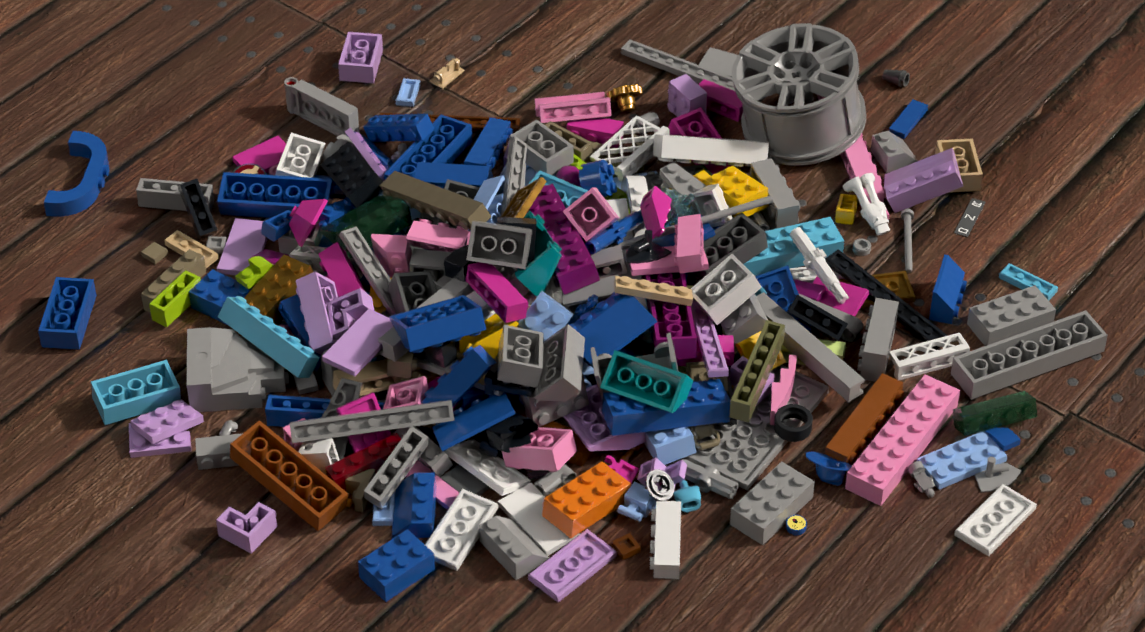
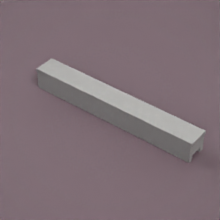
[378,278,475,362]
[756,292,865,402]

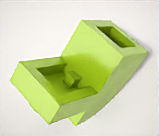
[235,256,274,289]

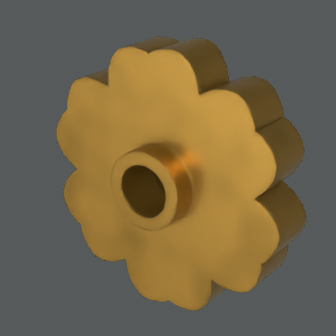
[607,85,643,112]

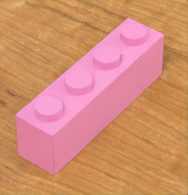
[674,214,704,274]

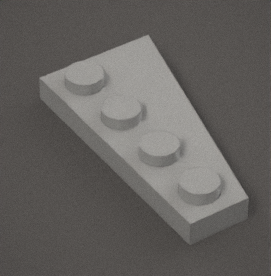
[660,162,706,215]

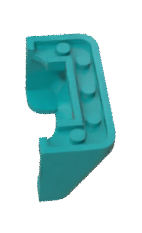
[514,211,562,297]

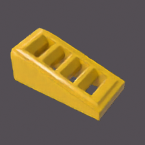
[835,194,858,225]

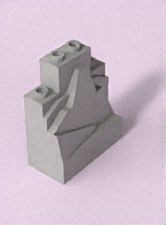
[187,327,289,412]

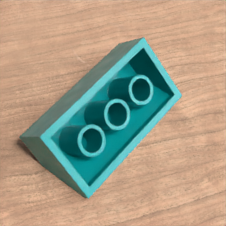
[600,350,694,414]

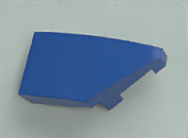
[981,428,1021,451]

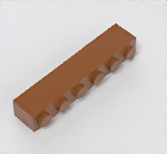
[825,373,904,465]

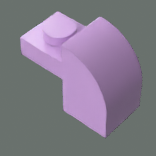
[638,458,687,490]

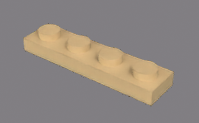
[614,276,693,306]

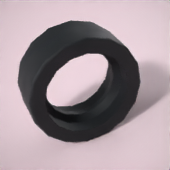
[774,404,813,442]

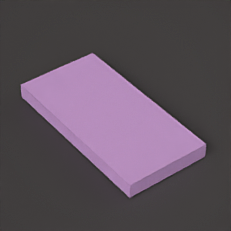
[217,218,268,275]
[322,309,394,376]
[528,529,617,602]

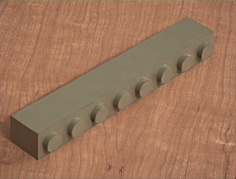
[380,171,491,230]

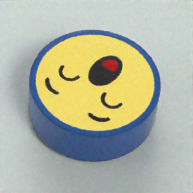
[786,515,807,535]

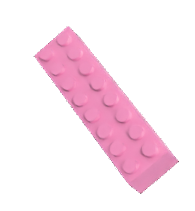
[845,374,960,506]

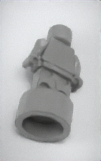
[907,461,935,498]

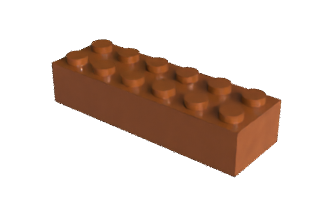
[230,420,348,531]

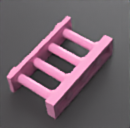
[535,92,611,123]

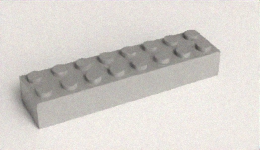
[951,310,1108,399]

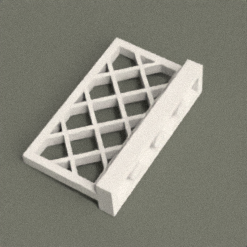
[590,115,670,182]

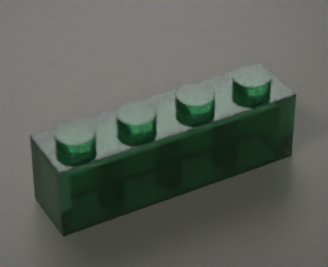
[953,391,1037,436]

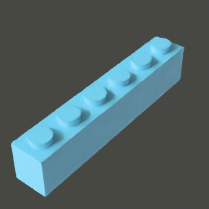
[218,296,319,378]

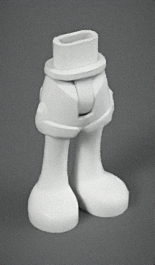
[843,173,891,236]

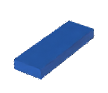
[889,99,928,139]

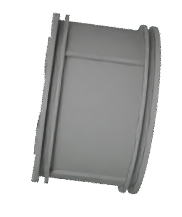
[732,23,867,166]

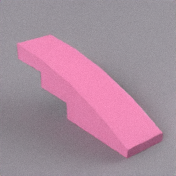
[770,355,797,425]

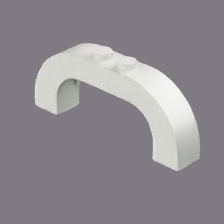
[621,176,648,237]

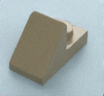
[345,469,375,513]

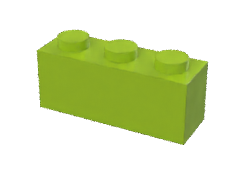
[149,270,201,327]

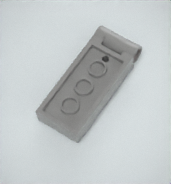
[284,77,360,136]

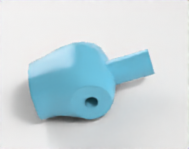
[673,480,701,512]

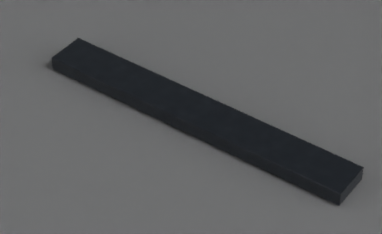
[825,249,948,350]

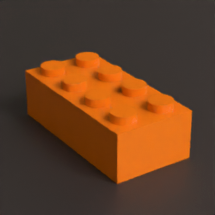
[542,462,631,538]

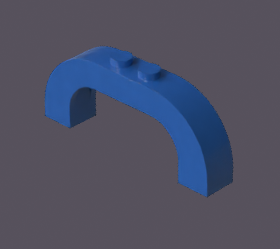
[44,131,109,217]

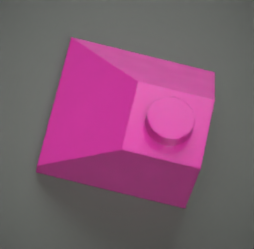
[289,199,328,247]

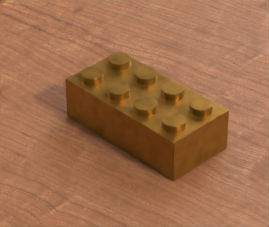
[244,254,313,326]

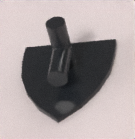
[626,230,672,263]

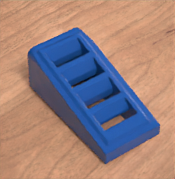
[261,210,292,241]

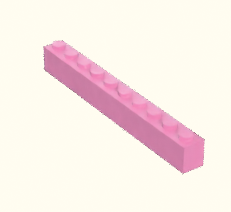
[817,95,886,208]

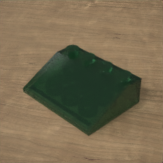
[319,195,412,258]

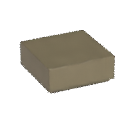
[141,242,168,264]

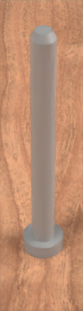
[901,209,914,273]

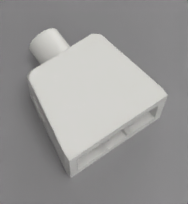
[297,438,340,476]

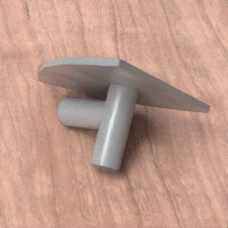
[975,457,1021,493]

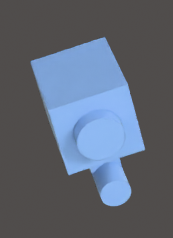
[617,482,656,522]

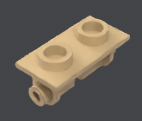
[429,58,464,89]

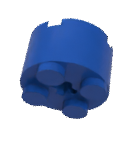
[579,160,617,197]

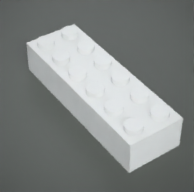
[653,134,769,167]

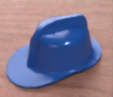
[805,451,852,486]

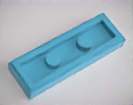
[999,263,1058,301]

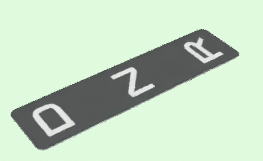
[954,198,985,237]

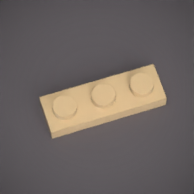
[164,230,219,268]

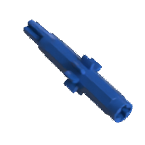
[585,210,644,254]

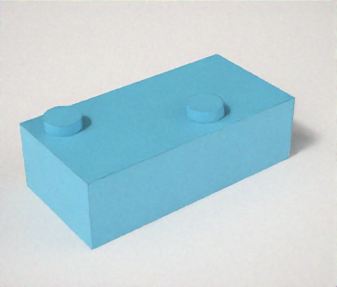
[91,360,181,425]

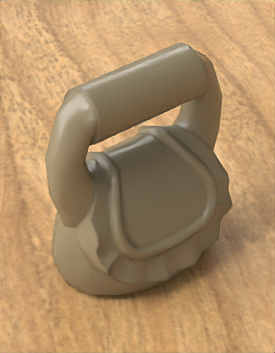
[688,424,720,451]

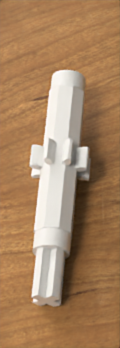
[790,227,849,304]

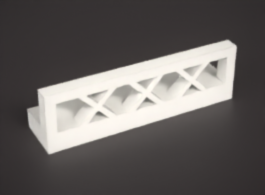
[889,333,970,380]

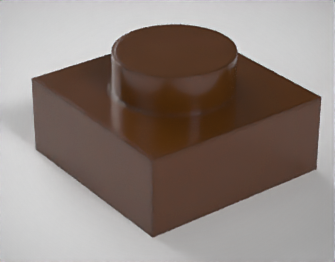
[612,533,641,560]

